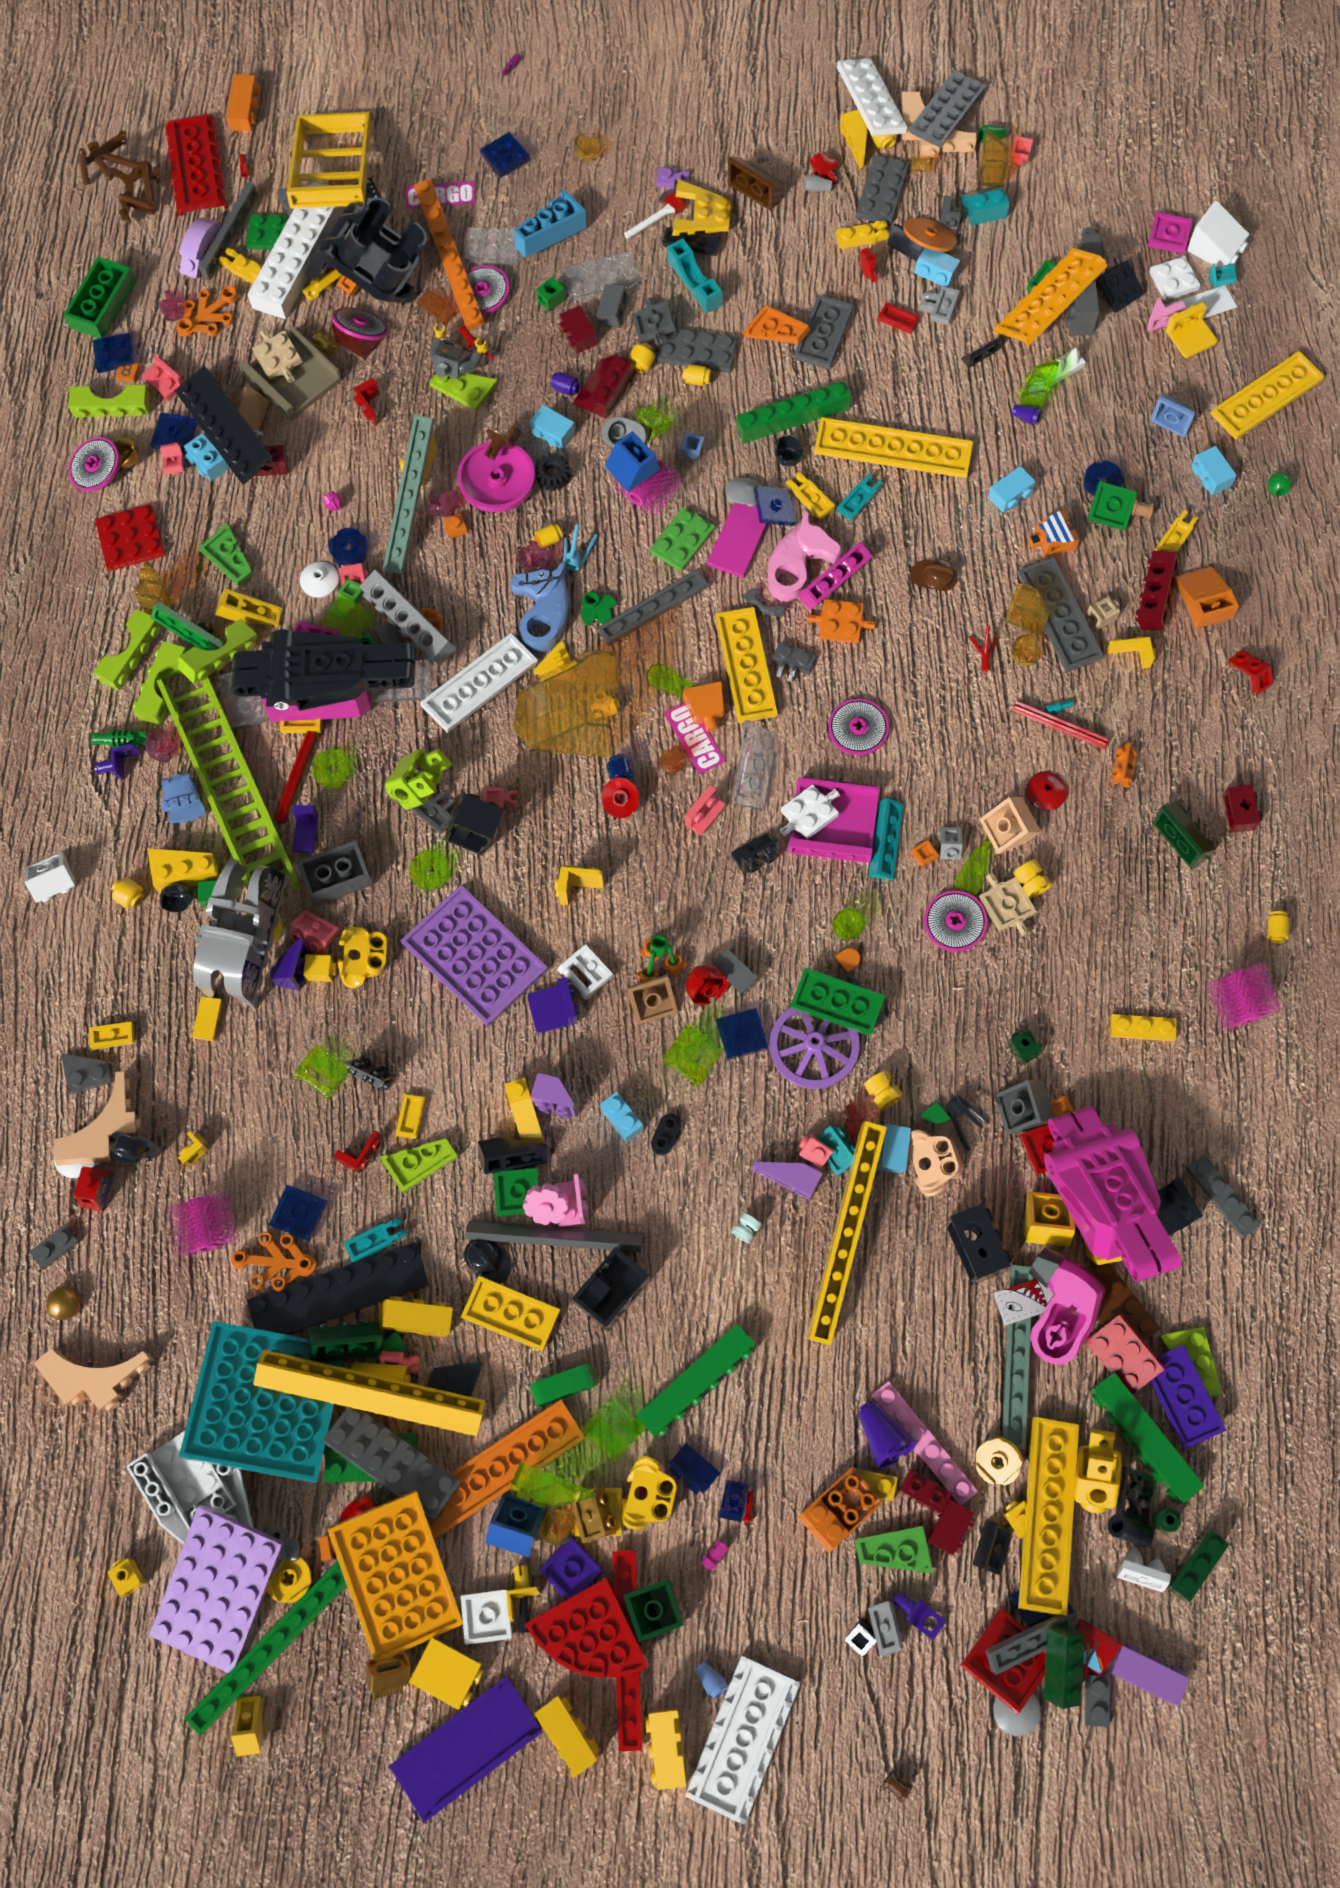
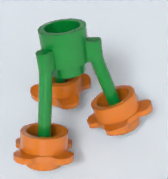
[637,935,688,983]

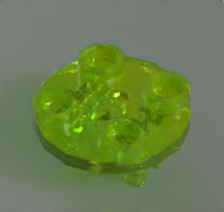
[636,405,673,439]

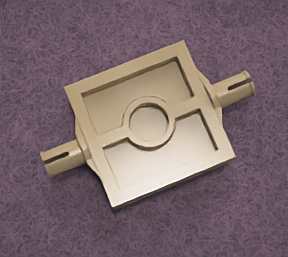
[252,329,302,383]
[979,873,1037,937]

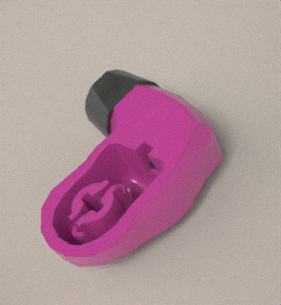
[1029,1246,1105,1364]

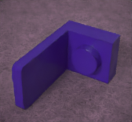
[292,805,318,853]

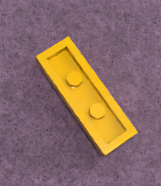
[1110,1014,1176,1041]

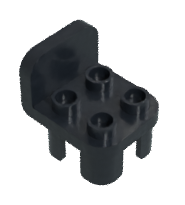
[304,197,427,301]

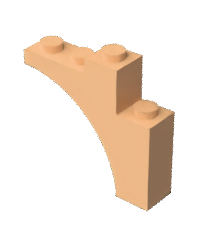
[900,92,976,158]
[54,1072,141,1166]
[34,1348,154,1412]

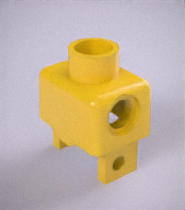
[1074,1429,1122,1513]

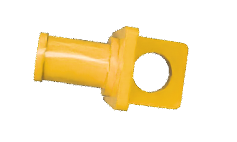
[506,1566,540,1622]

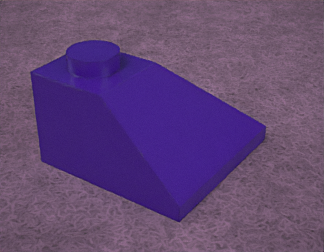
[270,939,312,991]

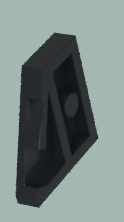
[426,1362,483,1397]

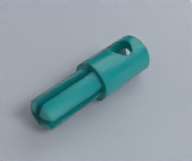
[1045,700,1074,714]

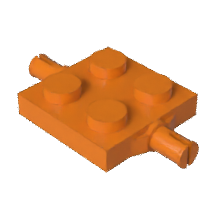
[807,599,875,643]

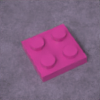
[1148,212,1193,254]

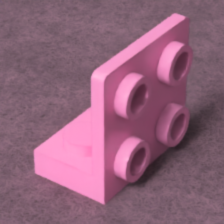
[554,1173,589,1228]

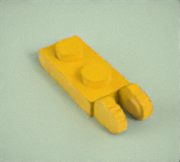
[836,220,890,249]
[218,248,263,284]
[785,473,835,520]
[1155,509,1199,552]

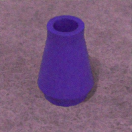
[1012,404,1042,425]

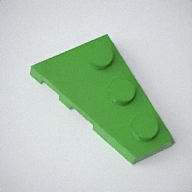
[198,523,253,587]
[855,1526,934,1574]

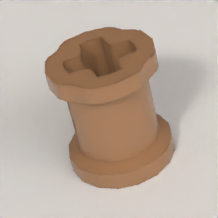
[1130,499,1154,520]

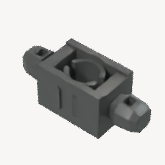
[1077,227,1103,258]

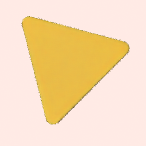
[534,642,577,680]

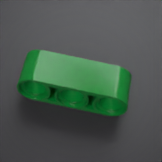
[529,1363,598,1407]

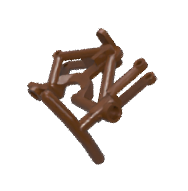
[79,130,161,224]

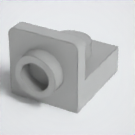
[940,827,963,859]

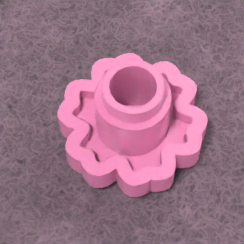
[523,1184,569,1225]

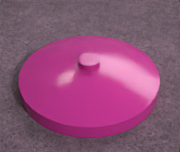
[457,441,535,512]

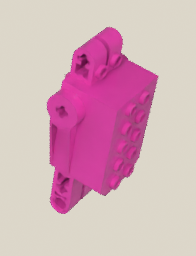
[1044,1106,1182,1282]

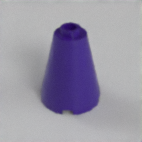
[858,1401,917,1469]

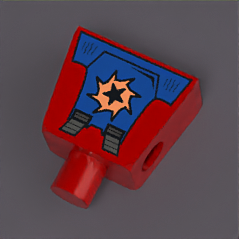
[74,1166,114,1212]

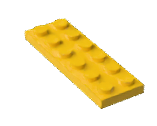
[1211,351,1325,440]
[715,607,778,723]

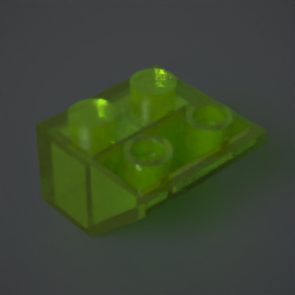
[581,1398,646,1463]

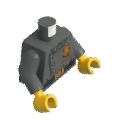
[430,324,488,379]

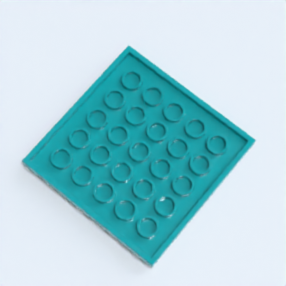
[179,1321,344,1483]

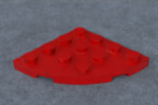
[525,1578,650,1678]

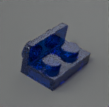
[668,1443,721,1495]

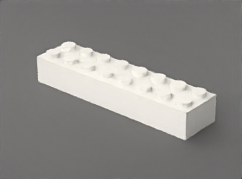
[248,181,346,319]

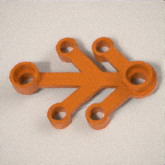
[176,286,238,337]
[231,1232,317,1292]

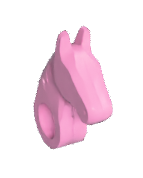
[767,511,842,601]

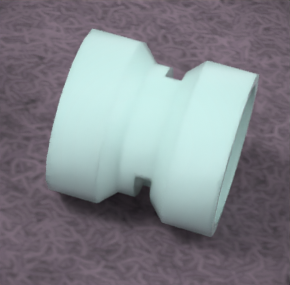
[731,1213,762,1244]

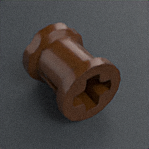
[881,1769,913,1803]

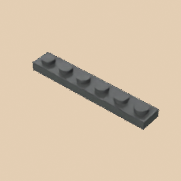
[199,182,258,281]
[597,569,708,646]

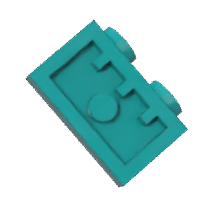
[816,1125,856,1176]

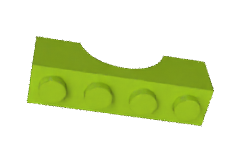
[68,385,151,418]
[93,609,161,691]
[178,619,257,684]
[133,641,187,725]

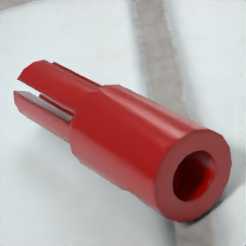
[240,154,249,178]

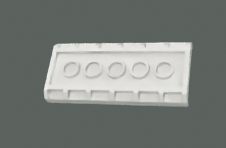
[685,1655,800,1825]

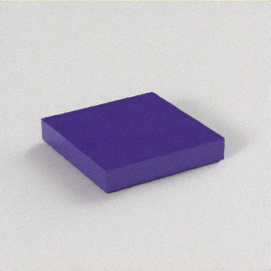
[539,1536,604,1600]

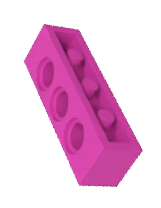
[797,542,873,610]

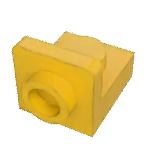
[178,1131,209,1168]
[1003,1500,1027,1538]

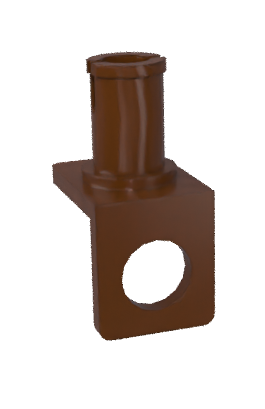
[484,422,522,460]

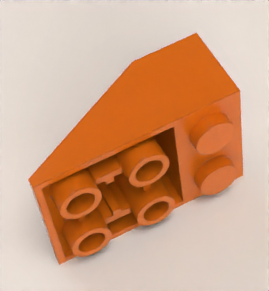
[1175,567,1239,629]
[798,1467,883,1553]

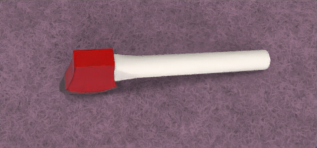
[624,189,686,239]

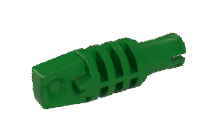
[90,730,148,748]

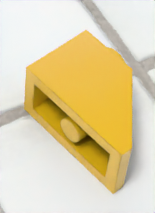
[231,1695,263,1756]

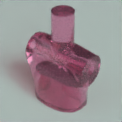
[158,290,184,321]

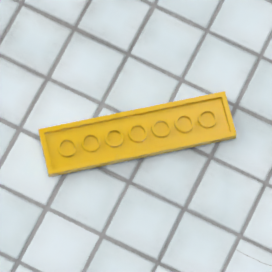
[814,417,973,478]
[1018,1417,1079,1615]

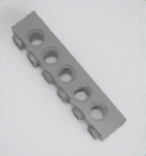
[359,570,456,665]

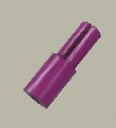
[502,53,521,76]

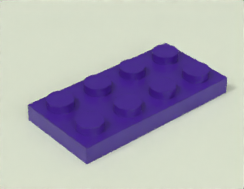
[1151,1345,1227,1449]

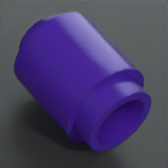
[550,372,580,396]

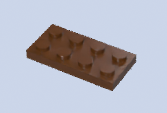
[1086,1263,1161,1341]

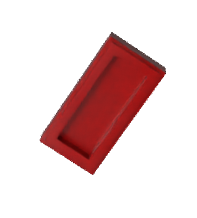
[877,302,920,334]

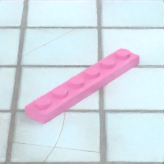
[871,1381,978,1505]

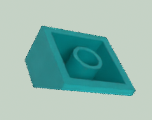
[960,186,1009,226]

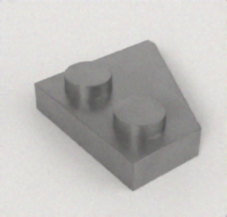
[61,1054,113,1095]

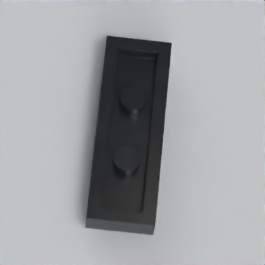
[662,227,720,256]

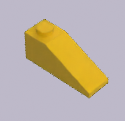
[840,109,867,169]
[215,588,282,627]
[504,1078,545,1144]

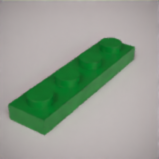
[150,601,225,651]

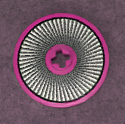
[466,265,510,315]
[332,307,388,340]
[68,437,120,492]
[828,699,889,756]
[924,891,987,952]

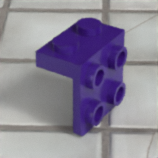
[527,977,580,1033]

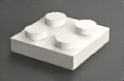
[1149,256,1200,301]
[461,1589,513,1645]

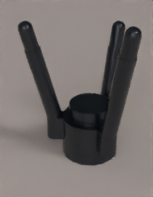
[946,1094,989,1151]

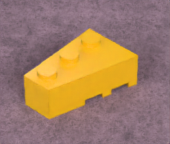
[147,848,220,894]
[377,1296,453,1337]
[534,1695,600,1779]
[645,1708,686,1790]

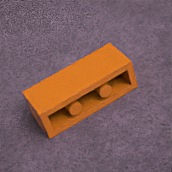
[226,74,260,131]

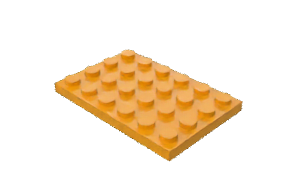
[327,1490,463,1661]

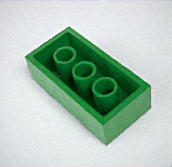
[63,256,137,340]

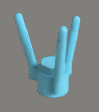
[563,524,598,571]

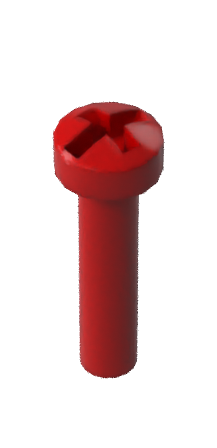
[743,1491,754,1523]

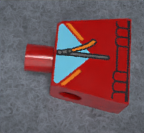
[1075,1619,1123,1682]

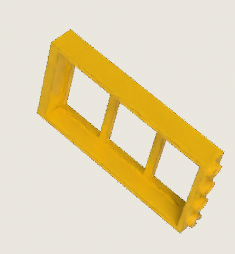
[287,112,372,209]

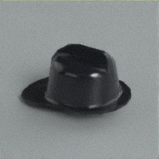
[110,1132,162,1165]
[464,1240,511,1284]

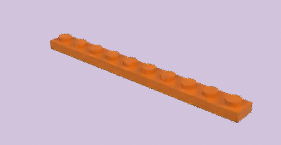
[414,178,485,330]

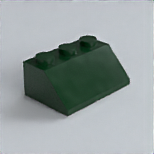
[1152,802,1216,870]
[308,1321,383,1362]

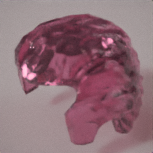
[426,490,459,517]
[517,540,554,572]
[145,728,178,763]

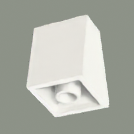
[1187,201,1249,267]

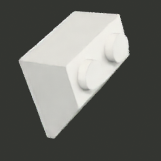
[24,851,75,903]

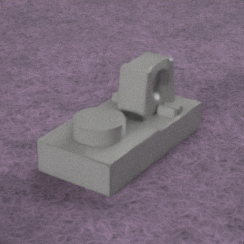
[868,1601,904,1656]

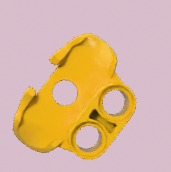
[338,927,387,988]
[622,1456,678,1530]

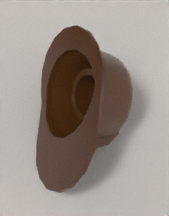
[910,559,957,591]

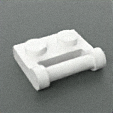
[557,944,613,1000]

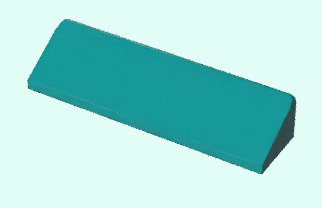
[869,798,904,881]

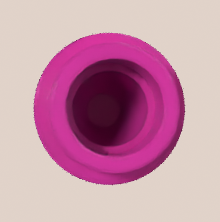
[322,490,342,511]

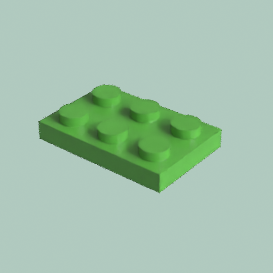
[650,507,715,572]

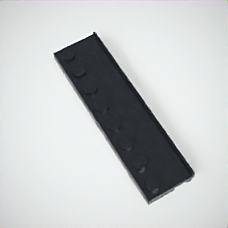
[174,364,273,485]
[247,1242,430,1335]

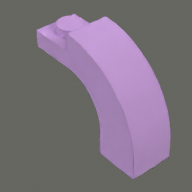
[179,217,223,278]

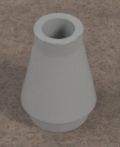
[804,173,832,193]

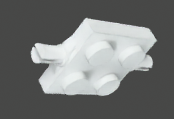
[780,784,840,840]

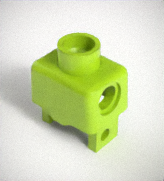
[385,749,452,810]

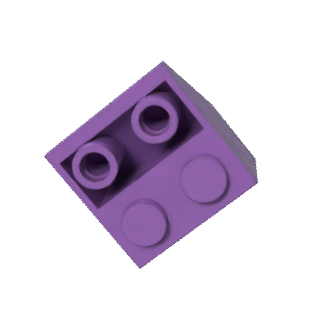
[531,1073,577,1119]

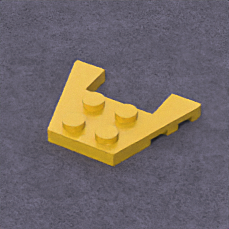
[672,180,731,236]

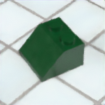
[624,1579,685,1642]

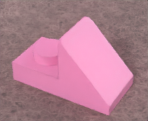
[1147,297,1186,332]

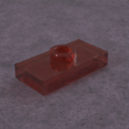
[844,1104,862,1140]

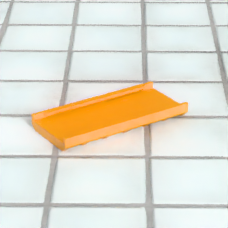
[993,248,1108,346]

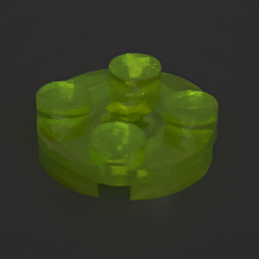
[311,749,353,790]
[409,850,451,892]

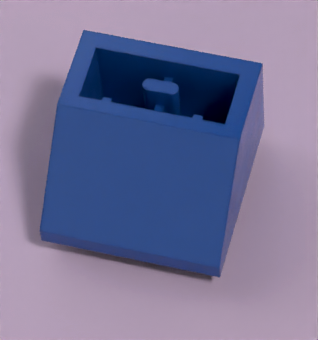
[605,431,660,492]

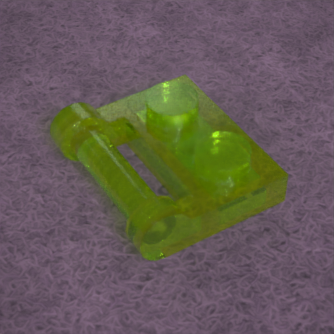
[293,1045,350,1100]

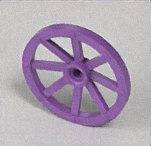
[770,1008,860,1089]

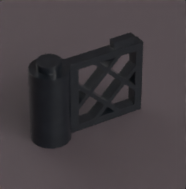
[1108,1466,1154,1547]

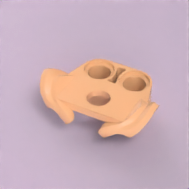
[907,1130,963,1197]

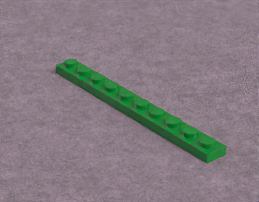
[184,1561,347,1736]

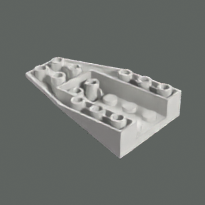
[126,1431,253,1545]

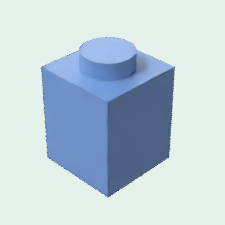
[677,431,704,461]

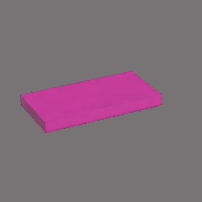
[707,502,772,578]

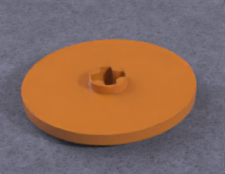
[903,218,957,252]

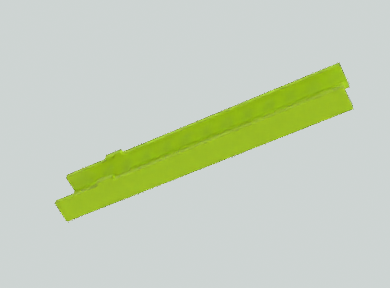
[157,676,302,891]

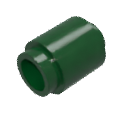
[1153,1508,1181,1533]

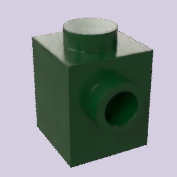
[1007,1030,1042,1066]

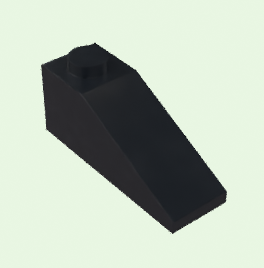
[478,1137,548,1175]

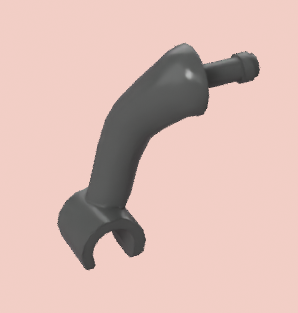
[744,589,785,617]

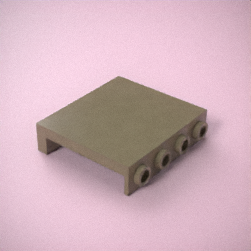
[238,324,342,422]

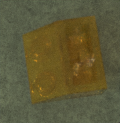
[134,561,173,616]

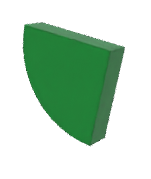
[920,1102,951,1124]
[380,1332,409,1354]

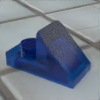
[719,1479,749,1522]

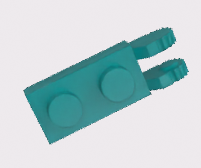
[837,473,884,521]
[344,1218,408,1263]

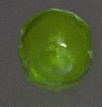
[832,908,866,941]

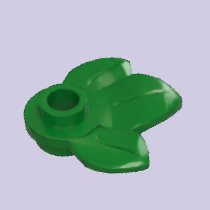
[580,592,617,626]

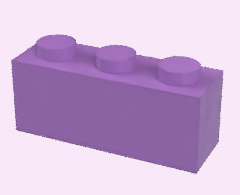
[1108,1643,1189,1706]

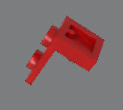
[353,378,380,426]
[1228,650,1274,694]
[334,1130,382,1173]

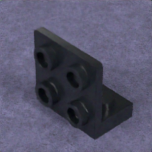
[1095,260,1144,313]
[731,833,780,875]
[1157,1177,1203,1236]

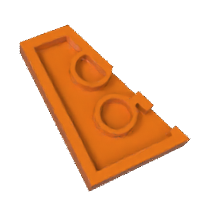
[743,305,810,344]

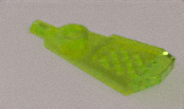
[647,664,695,698]
[953,840,991,896]

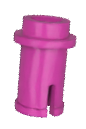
[701,1539,729,1572]

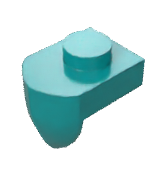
[1209,263,1237,287]

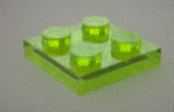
[319,593,375,639]

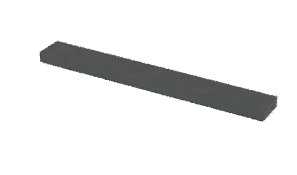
[465,1221,643,1253]

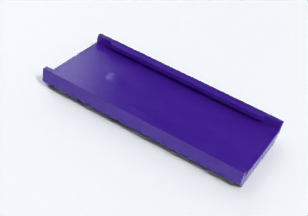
[388,1677,543,1824]

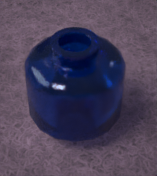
[606,754,635,780]

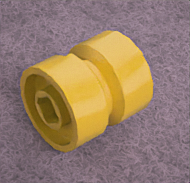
[1014,859,1052,898]
[864,1070,904,1110]

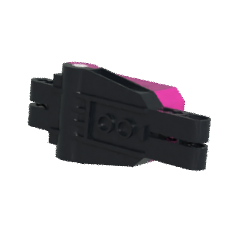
[231,629,416,722]

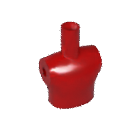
[809,151,839,185]
[859,247,878,283]

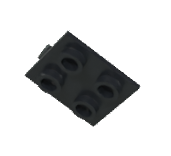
[343,1057,396,1090]

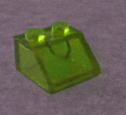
[1018,361,1060,410]
[663,1024,723,1087]

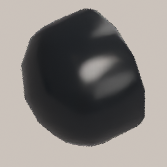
[774,435,804,467]
[160,883,193,912]

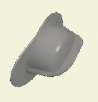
[602,417,646,448]

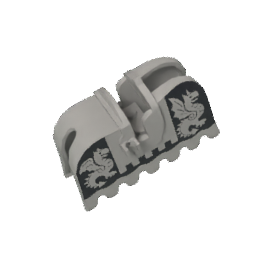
[193,859,290,1009]

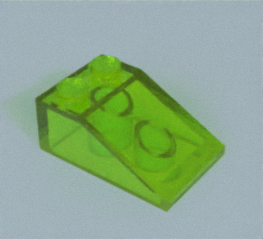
[509,1462,596,1508]

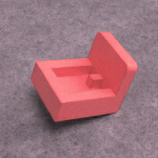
[1010,136,1033,165]
[160,443,185,475]
[338,563,369,584]
[798,1132,833,1169]

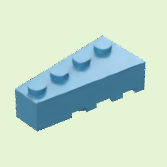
[514,189,586,258]

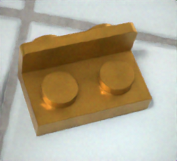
[570,1488,616,1544]

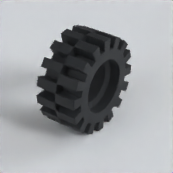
[535,453,571,491]

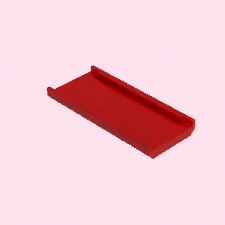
[165,114,227,217]

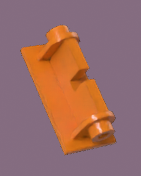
[1111,742,1137,787]

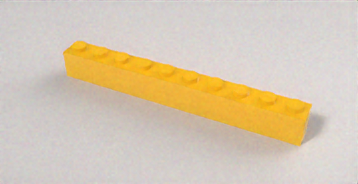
[806,1121,887,1345]
[254,1350,485,1436]

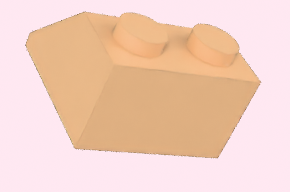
[979,797,1041,854]

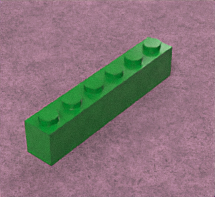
[736,381,851,444]
[636,1324,755,1438]
[1089,1372,1205,1504]

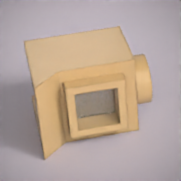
[1086,596,1120,630]

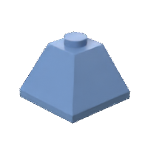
[1150,393,1195,438]

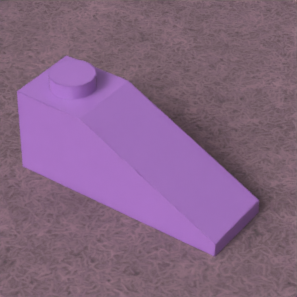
[752,1162,823,1200]

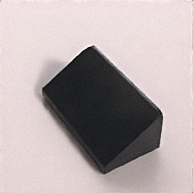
[887,223,925,261]
[961,337,1002,368]
[973,1520,1013,1575]

